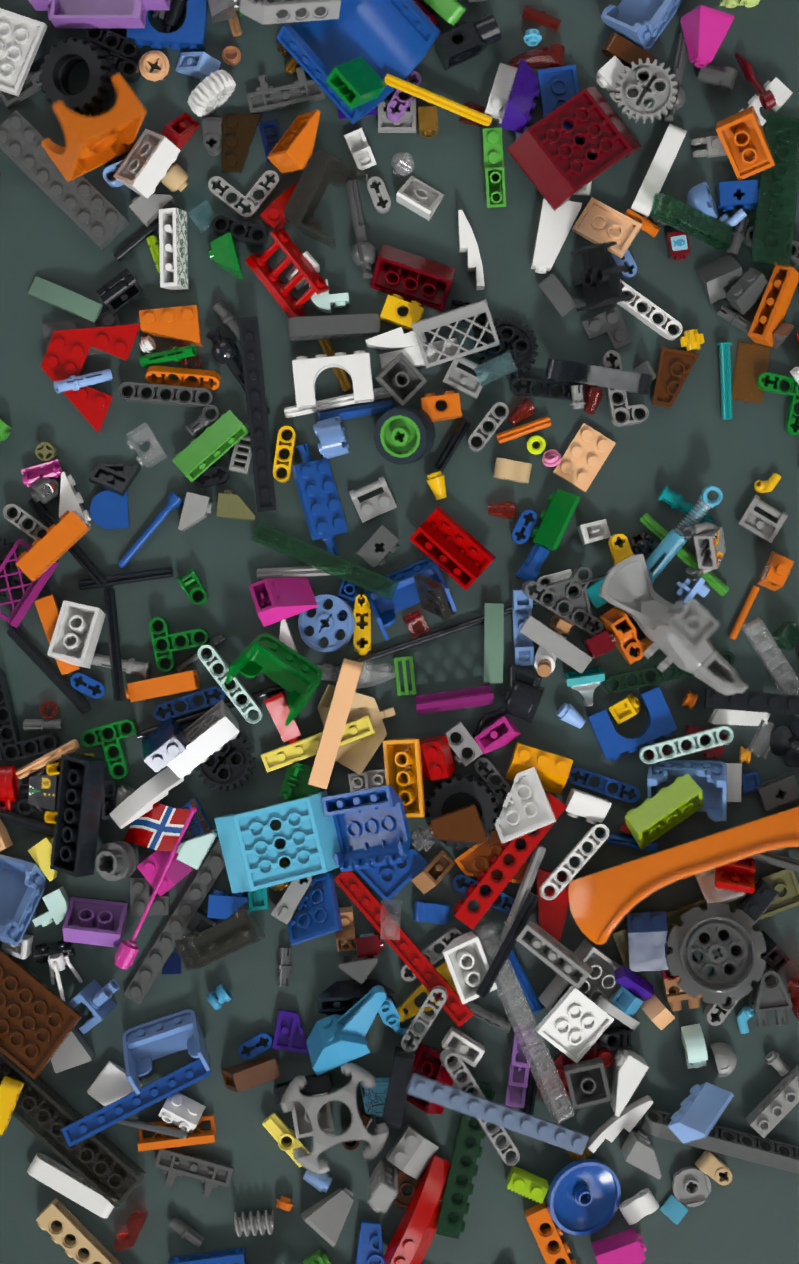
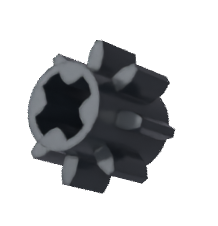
[630,531,655,555]

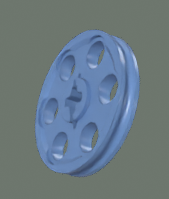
[298,594,355,652]

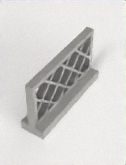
[411,299,500,368]

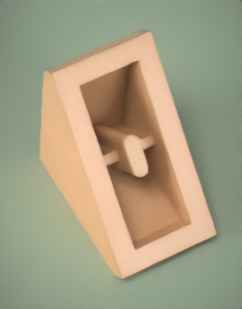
[640,994,675,1030]

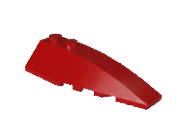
[383,1154,451,1264]

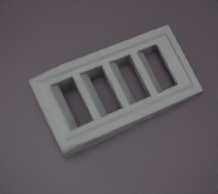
[228,435,252,475]

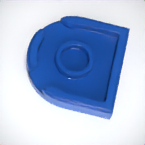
[90,490,130,529]

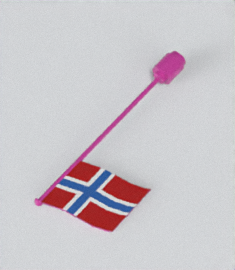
[114,802,197,970]

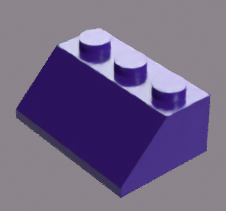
[501,59,540,134]

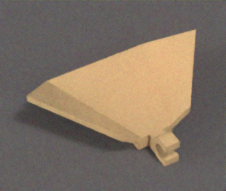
[317,684,396,775]

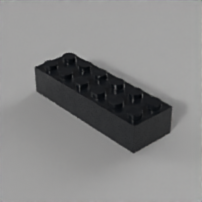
[50,753,106,877]

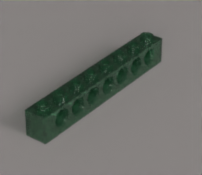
[436,1080,495,1239]

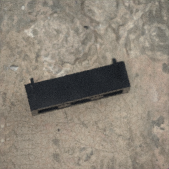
[273,1071,334,1104]

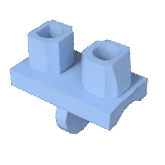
[676,577,710,603]

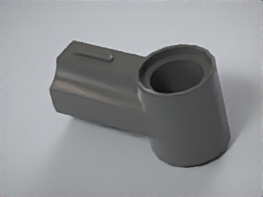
[697,64,738,92]

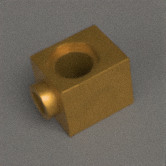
[418,106,438,138]

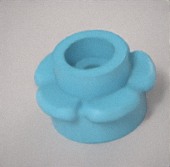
[523,29,542,46]

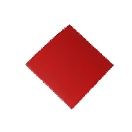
[715,857,756,894]

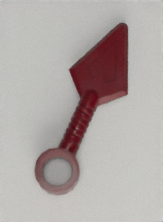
[735,53,776,110]

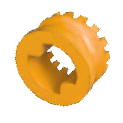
[739,746,751,764]

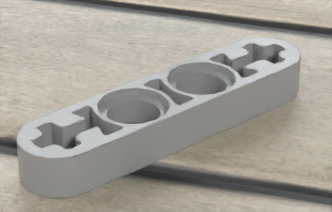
[400,927,463,982]
[401,985,448,1052]

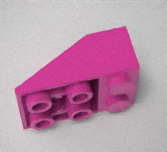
[248,577,318,627]

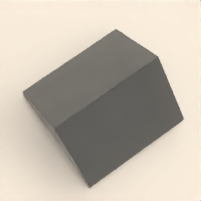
[695,254,743,304]
[375,352,427,406]
[339,954,378,984]

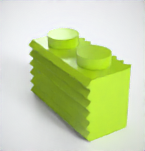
[506,1165,549,1204]

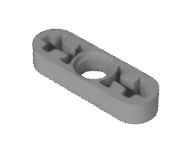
[595,995,640,1030]

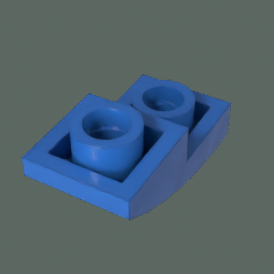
[337,577,362,620]

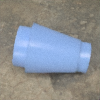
[556,703,586,729]
[303,1169,333,1193]

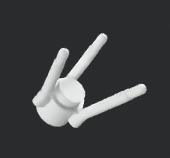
[48,953,83,1001]

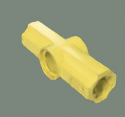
[262,1112,310,1168]

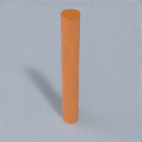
[728,585,760,640]

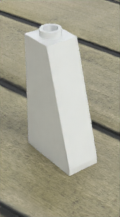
[531,198,582,274]

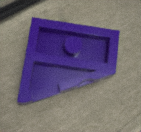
[272,1009,309,1054]

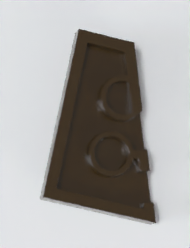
[222,113,261,173]

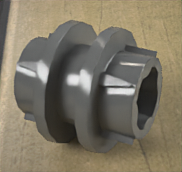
[95,841,137,881]

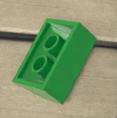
[531,489,581,552]

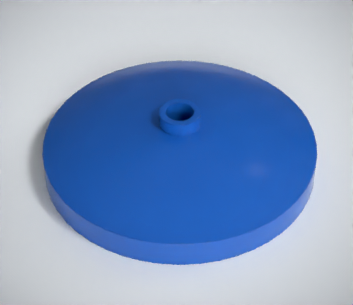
[547,1159,621,1236]

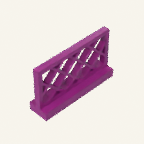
[0,537,59,628]
[415,685,494,715]

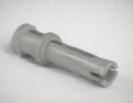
[91,653,151,679]

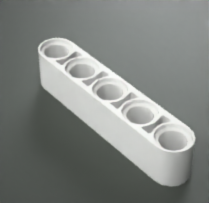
[631,123,687,217]
[617,279,683,341]
[539,824,609,900]
[27,1153,118,1218]

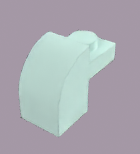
[309,279,350,313]
[32,886,70,927]
[681,1023,708,1069]

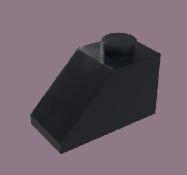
[761,930,790,972]

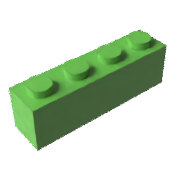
[172,409,249,483]

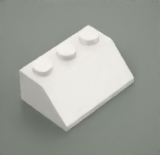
[113,129,181,199]
[47,600,106,669]
[442,931,498,1004]

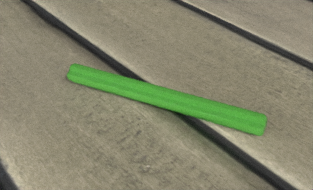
[639,513,729,596]

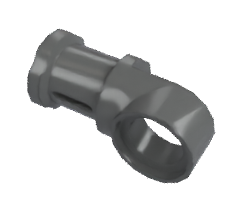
[185,404,221,439]

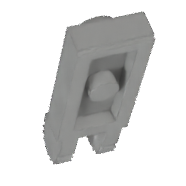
[691,135,727,158]

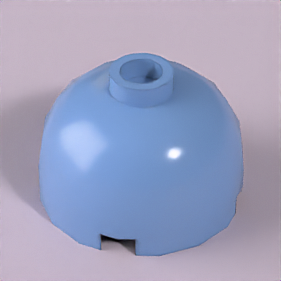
[684,181,718,222]

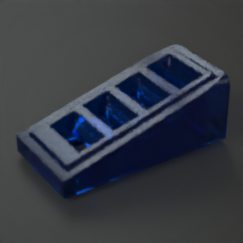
[258,119,281,162]

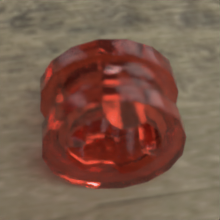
[40,701,59,719]

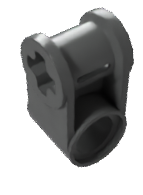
[202,117,223,157]

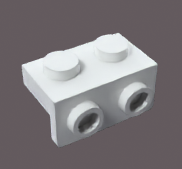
[158,1092,206,1133]

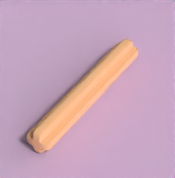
[15,739,80,779]

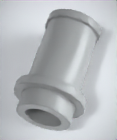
[570,385,586,409]
[765,1051,790,1076]

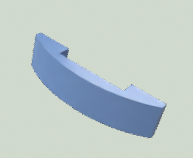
[512,589,534,666]

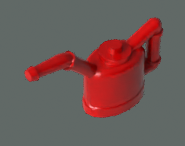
[0,765,19,812]

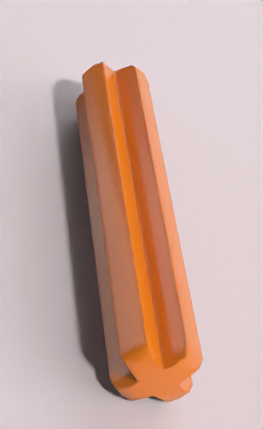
[496,416,551,444]

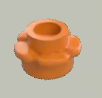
[276,1196,294,1212]

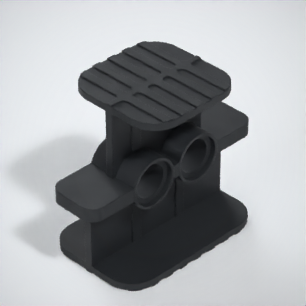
[570,241,634,312]

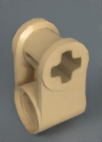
[695,1150,732,1186]

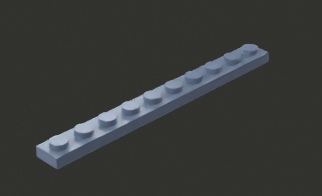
[406,1073,589,1155]

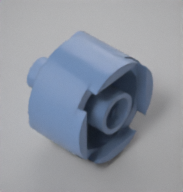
[313,416,350,459]

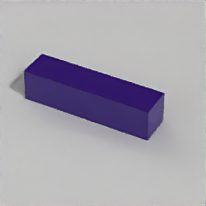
[614,966,654,1000]

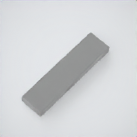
[519,615,592,674]

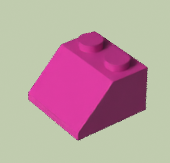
[136,850,193,897]

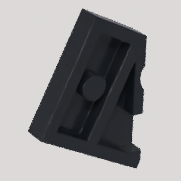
[89,463,141,496]

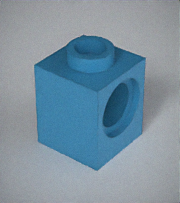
[611,986,644,1017]

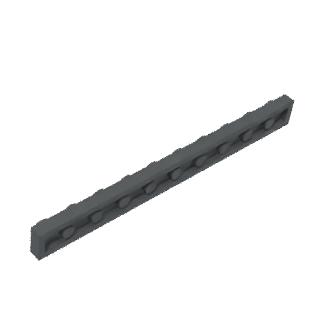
[123,839,225,1005]

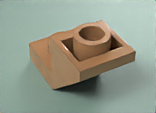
[336,906,357,951]

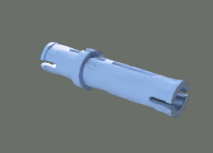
[54,368,112,393]

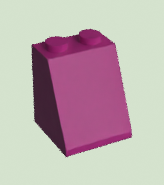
[591,1227,647,1264]

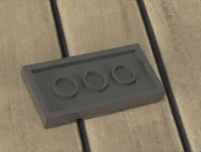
[42,311,121,356]

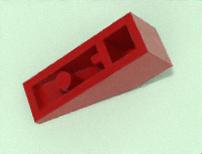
[260,178,315,231]

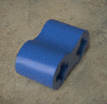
[413,900,451,925]

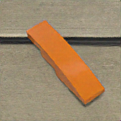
[34,594,80,675]

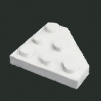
[495,767,556,843]

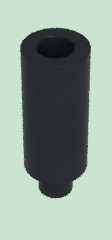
[163,0,187,33]

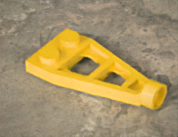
[396,961,458,1023]

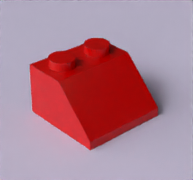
[419,734,456,781]

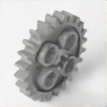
[614,58,678,124]

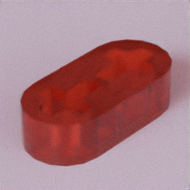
[170,341,202,369]

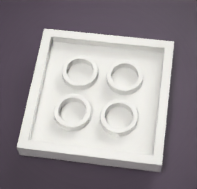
[535,985,615,1063]

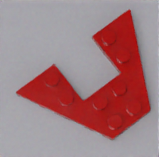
[41,324,140,432]

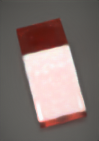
[113,1211,148,1252]

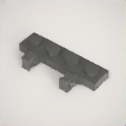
[246,67,326,114]
[154,1148,234,1197]

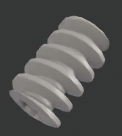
[234,1209,275,1237]

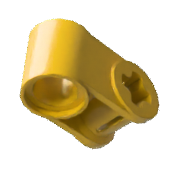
[608,534,634,565]

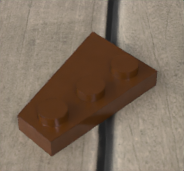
[651,347,700,408]

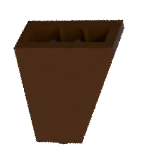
[428,803,488,843]
[221,1056,280,1093]

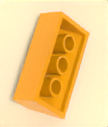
[383,738,425,817]

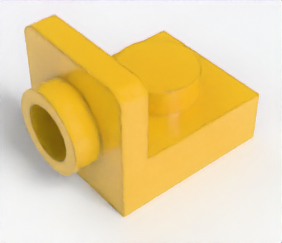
[608,693,641,725]

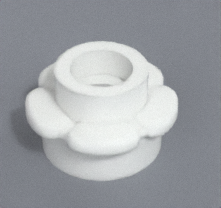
[139,335,156,354]

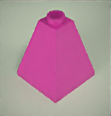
[680,5,734,68]

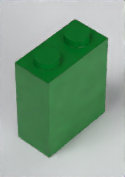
[325,56,387,110]

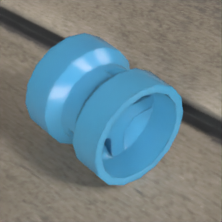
[206,983,233,1010]

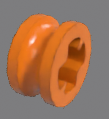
[682,690,698,709]

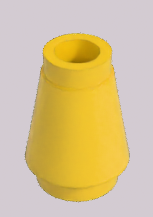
[426,470,447,500]

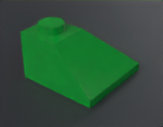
[208,233,243,279]

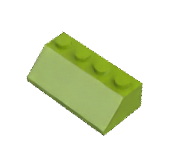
[624,773,704,849]

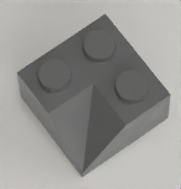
[563,1057,612,1109]

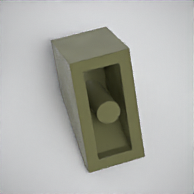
[216,490,257,521]

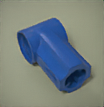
[516,544,550,581]

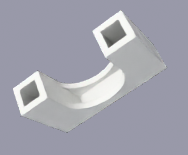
[292,350,374,409]

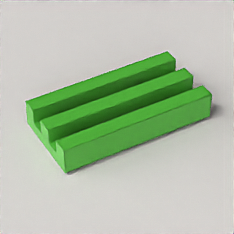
[394,656,417,696]

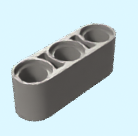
[467,402,509,452]
[3,504,49,540]

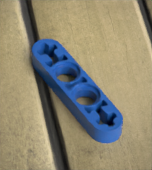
[153,686,226,721]
[568,767,640,803]
[452,873,515,914]

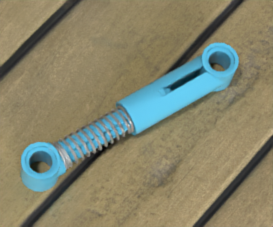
[645,485,723,584]

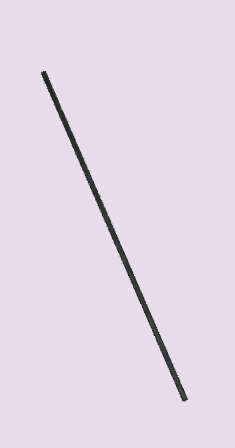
[136,574,607,740]

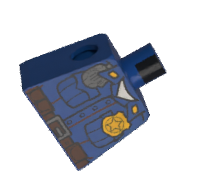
[180,797,213,841]

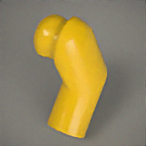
[754,472,781,493]

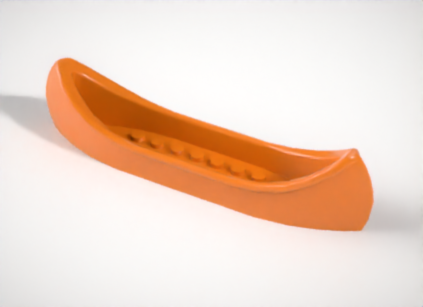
[568,806,799,945]

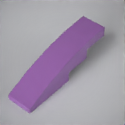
[504,1026,534,1108]

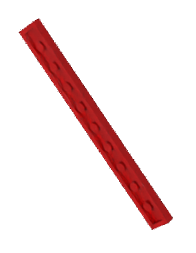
[334,870,474,1027]

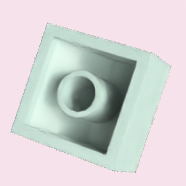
[176,829,218,870]

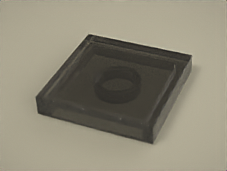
[414,574,451,620]

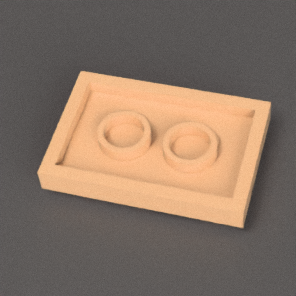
[572,197,642,258]
[553,423,616,492]

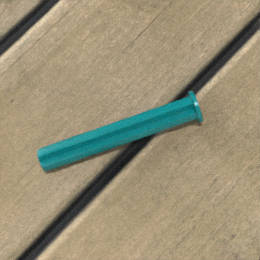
[717,342,733,420]

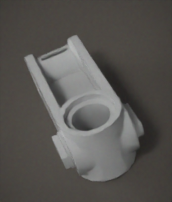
[271,876,312,925]

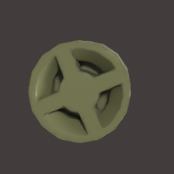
[35,442,57,462]

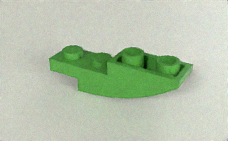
[482,128,506,208]

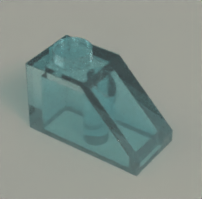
[474,351,517,387]

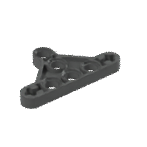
[522,565,603,635]

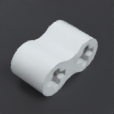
[618,1188,659,1225]

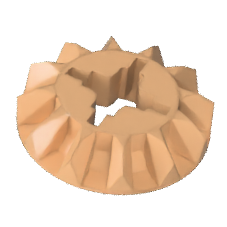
[139,50,170,82]

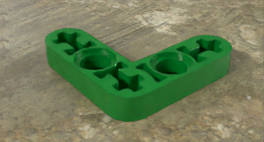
[756,372,799,436]

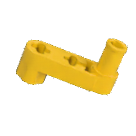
[353,594,371,655]

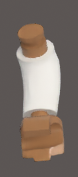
[534,610,576,677]

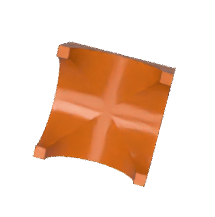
[41,73,147,182]

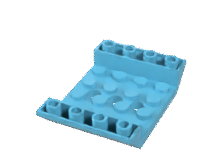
[214,790,340,893]

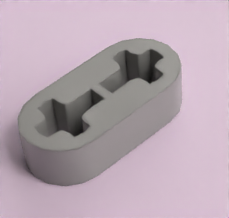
[367,176,391,214]

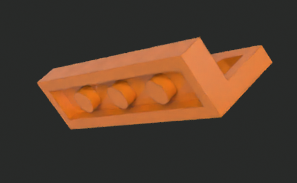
[137,1114,217,1152]

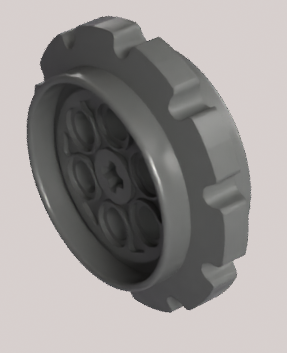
[666,903,766,1004]

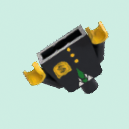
[20,763,60,823]

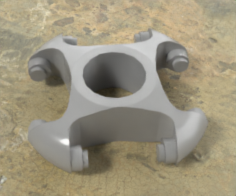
[280,1062,389,1175]

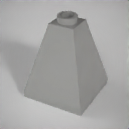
[301,1187,354,1247]

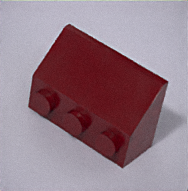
[406,1043,454,1115]

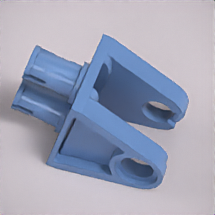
[67,979,120,1034]

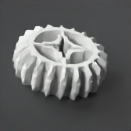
[187,69,236,117]

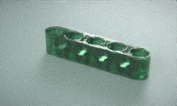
[650,193,733,250]

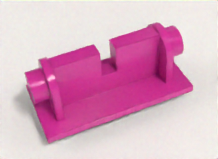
[21,458,63,487]

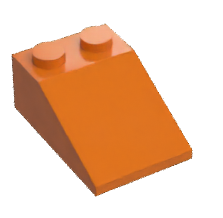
[716,106,775,181]
[267,110,321,173]

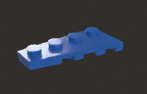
[355,1220,385,1264]

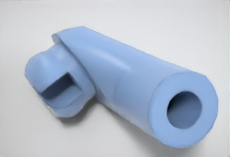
[719,208,747,227]

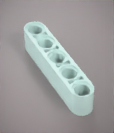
[198,645,263,724]
[639,726,734,764]

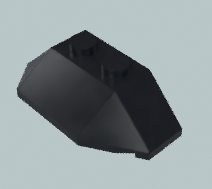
[317,979,395,1018]

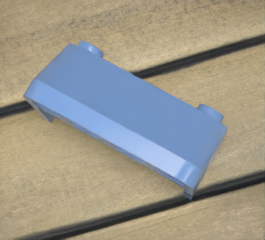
[122,1009,210,1095]

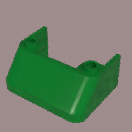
[225,633,323,726]

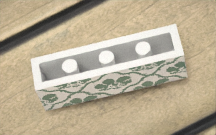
[159,208,189,291]

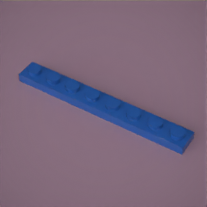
[61,1058,211,1147]

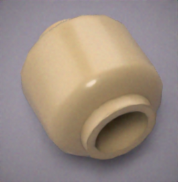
[160,163,189,192]

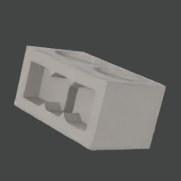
[442,721,483,767]

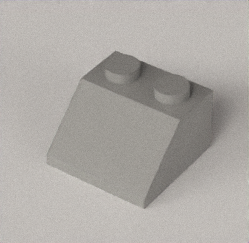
[386,1124,439,1179]
[621,1130,662,1180]

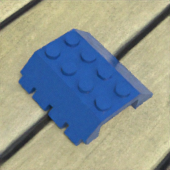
[321,785,411,872]

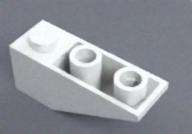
[59,472,92,526]

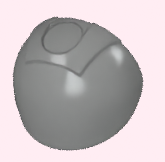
[710,1042,737,1077]

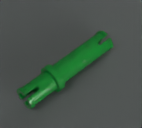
[139,344,197,367]

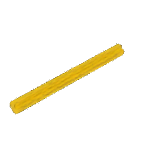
[384,74,492,127]

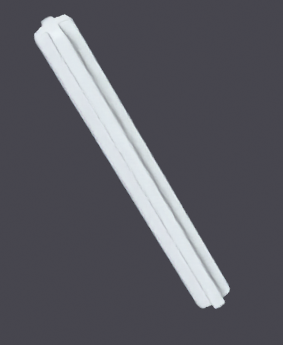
[284,387,392,418]

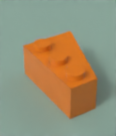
[139,305,203,347]

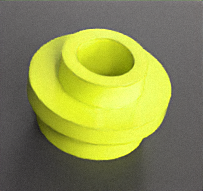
[527,435,546,455]

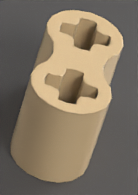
[493,458,532,484]

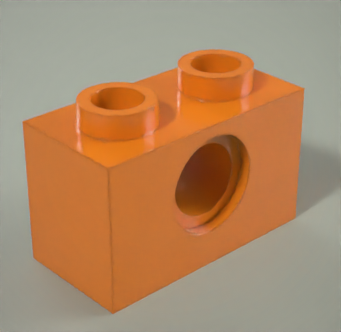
[421,390,462,422]

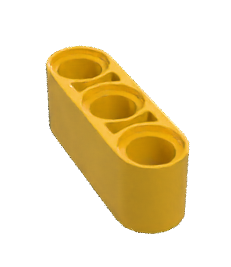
[273,426,296,483]
[0,1076,24,1136]

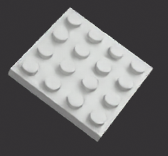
[0,8,47,97]

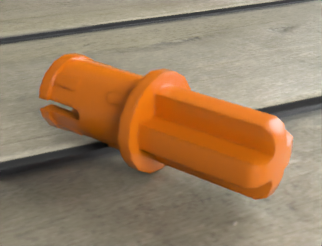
[624,208,661,238]

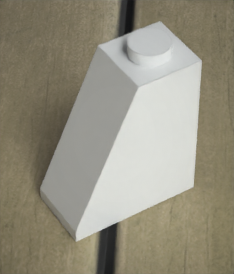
[708,709,770,726]

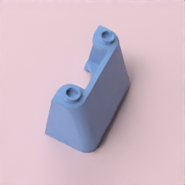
[601,0,685,51]
[647,760,727,822]
[0,854,48,946]

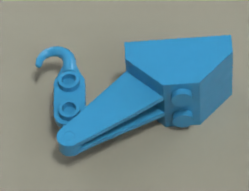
[306,985,415,1076]

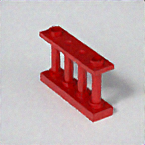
[245,228,330,318]

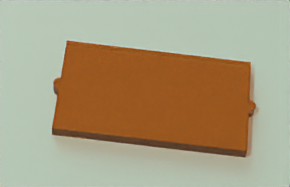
[732,343,771,403]

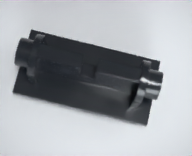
[33,939,75,964]

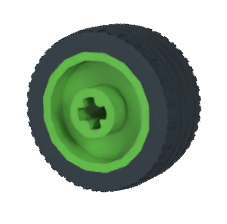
[374,405,435,465]

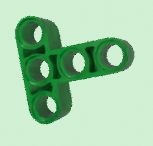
[149,617,210,672]
[81,719,138,779]

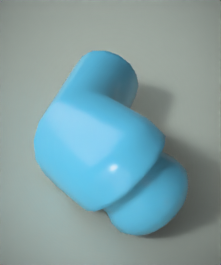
[736,1006,755,1034]

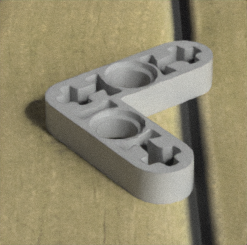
[208,170,280,219]

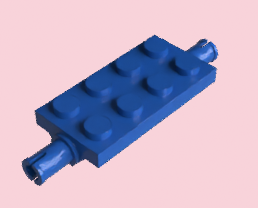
[291,443,348,557]

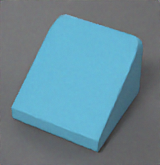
[660,1194,688,1225]

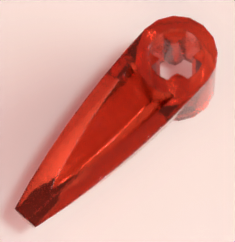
[509,44,565,69]

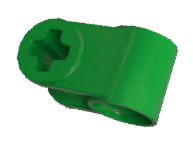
[176,568,209,605]

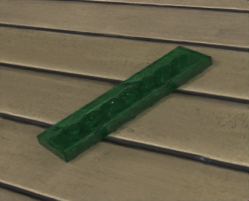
[750,114,799,267]

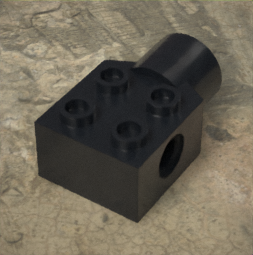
[435,13,501,71]

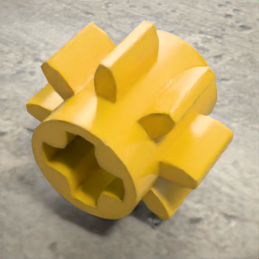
[680,329,705,351]

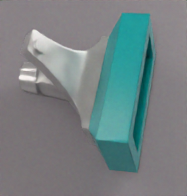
[564,666,605,707]

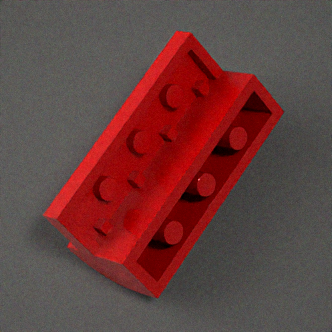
[409,506,496,590]

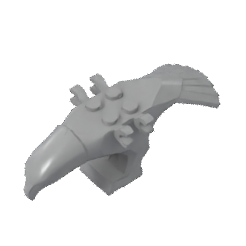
[599,553,748,695]

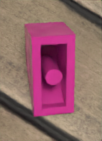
[474,716,521,754]

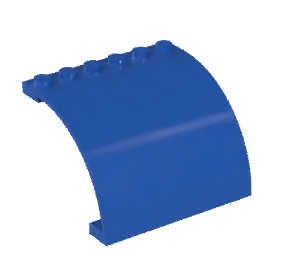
[276,0,440,124]

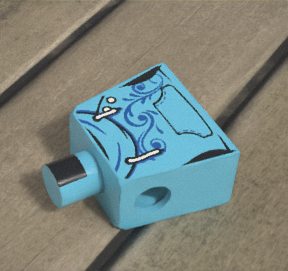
[360,1078,390,1124]

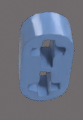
[610,249,637,279]

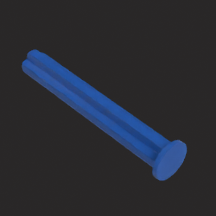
[317,400,394,421]
[499,942,545,1014]

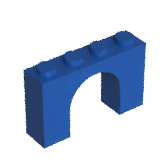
[126,0,209,52]
[587,686,677,761]

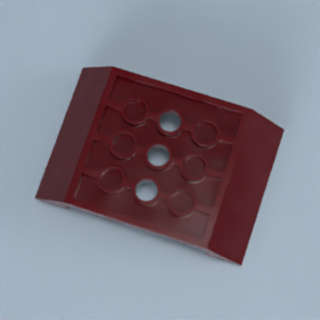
[507,86,642,211]

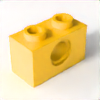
[380,294,424,331]

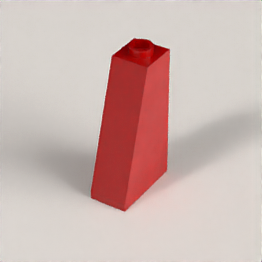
[535,868,575,942]

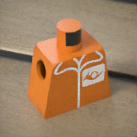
[757,551,794,592]

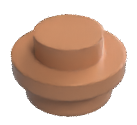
[222,46,241,66]

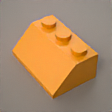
[506,742,573,795]

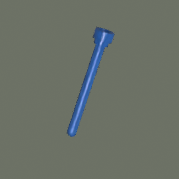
[118,492,184,568]

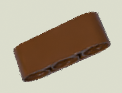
[601,33,659,80]

